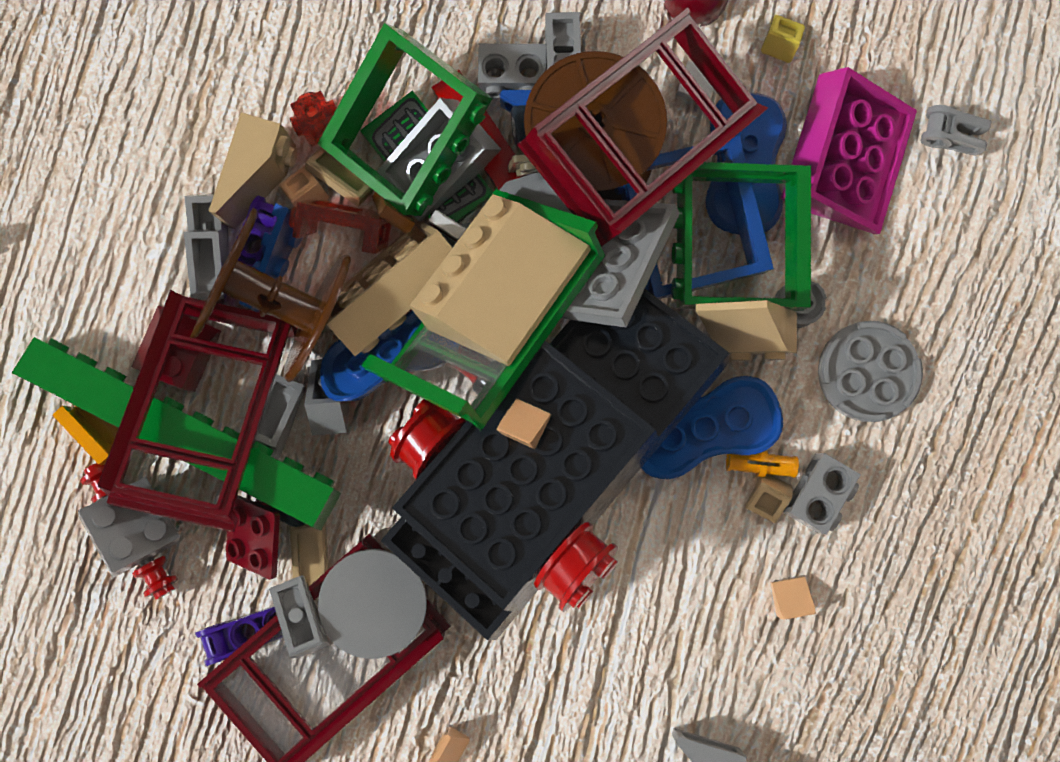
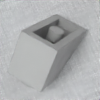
[304,359,349,436]

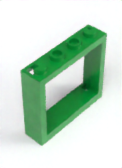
[317,23,493,216]
[671,162,811,311]

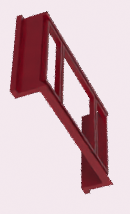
[517,8,768,247]
[97,290,299,532]

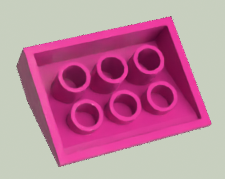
[781,67,917,234]

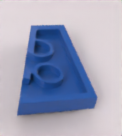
[239,203,304,312]

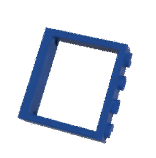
[614,135,774,299]

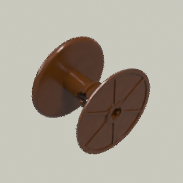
[524,51,667,200]
[190,207,351,382]

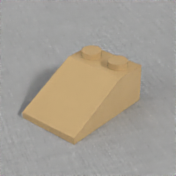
[209,112,298,229]
[696,300,797,361]

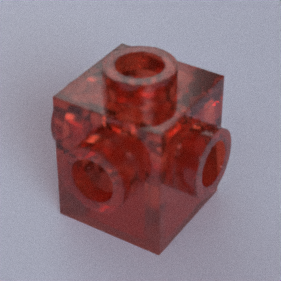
[289,91,337,147]

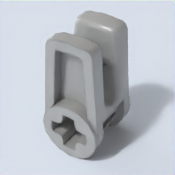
[921,105,992,156]

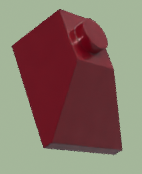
[131,305,221,392]

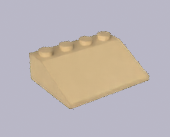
[409,194,591,366]
[326,221,452,356]

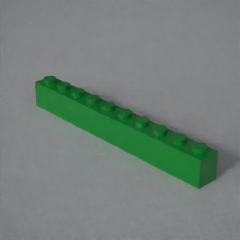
[12,337,341,531]

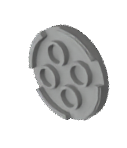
[818,321,923,422]
[318,549,427,659]

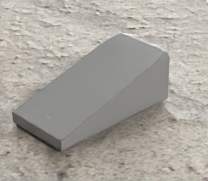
[269,575,329,658]

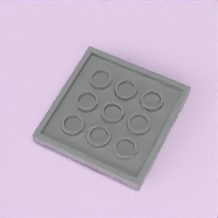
[561,199,679,328]

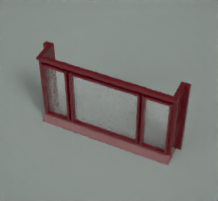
[197,533,451,762]

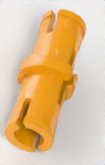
[726,450,799,478]

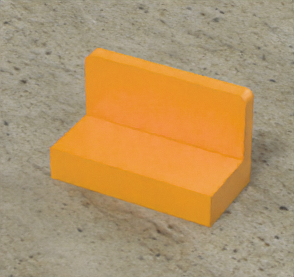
[52,405,118,465]

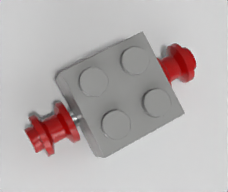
[78,463,180,600]

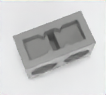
[545,12,581,70]
[478,43,546,99]
[783,453,861,535]

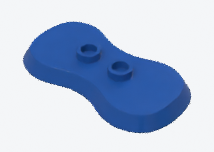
[706,92,787,235]
[320,310,460,401]
[641,376,783,479]

